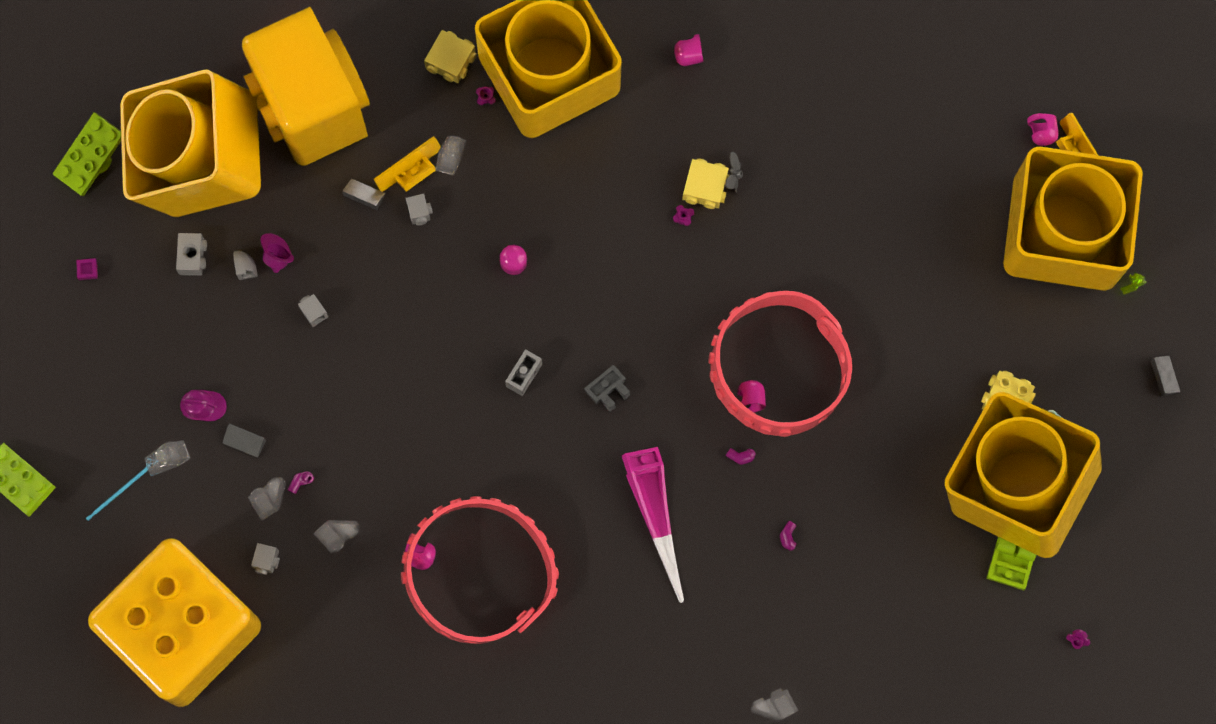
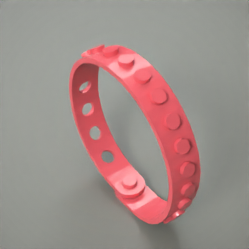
[708,291,852,437]
[401,496,559,644]

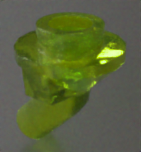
[1121,273,1147,295]

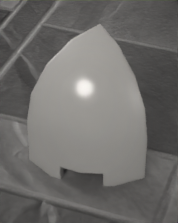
[233,251,258,280]

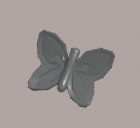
[725,152,743,193]

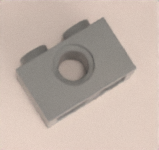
[176,233,207,275]
[505,349,542,396]

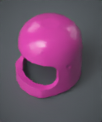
[674,34,704,66]
[1027,113,1058,146]
[500,245,527,275]
[737,380,766,413]
[405,535,436,570]

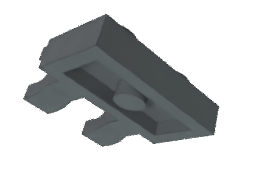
[584,365,630,412]

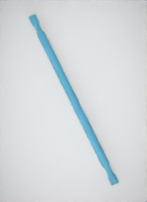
[86,457,161,521]

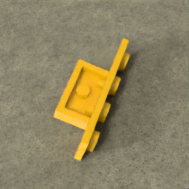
[1056,113,1098,155]
[374,136,441,192]

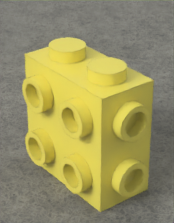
[424,30,477,83]
[682,159,729,209]
[981,371,1036,410]

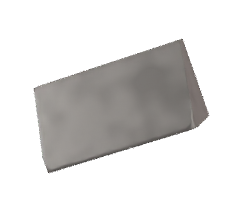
[342,179,385,210]
[1151,356,1180,397]

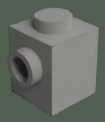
[406,194,433,225]
[298,294,328,327]
[251,543,280,575]

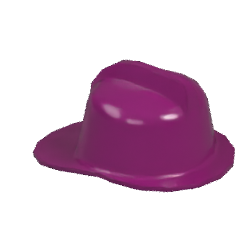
[260,233,294,273]
[180,390,227,421]

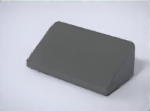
[223,424,266,458]

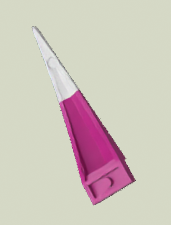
[622,447,684,603]

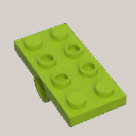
[53,112,121,196]
[0,443,56,517]
[986,537,1036,591]

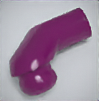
[726,448,756,465]
[287,471,314,494]
[780,521,796,551]

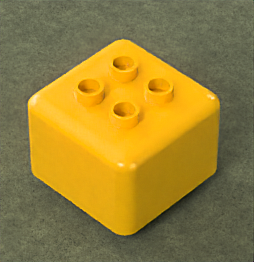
[475,0,622,138]
[242,7,370,166]
[120,70,261,217]
[1004,147,1143,291]
[945,392,1102,558]
[88,538,261,707]

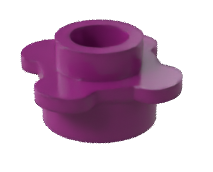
[476,87,495,105]
[673,205,694,226]
[1066,629,1090,649]

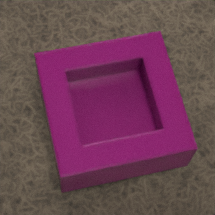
[76,258,98,280]

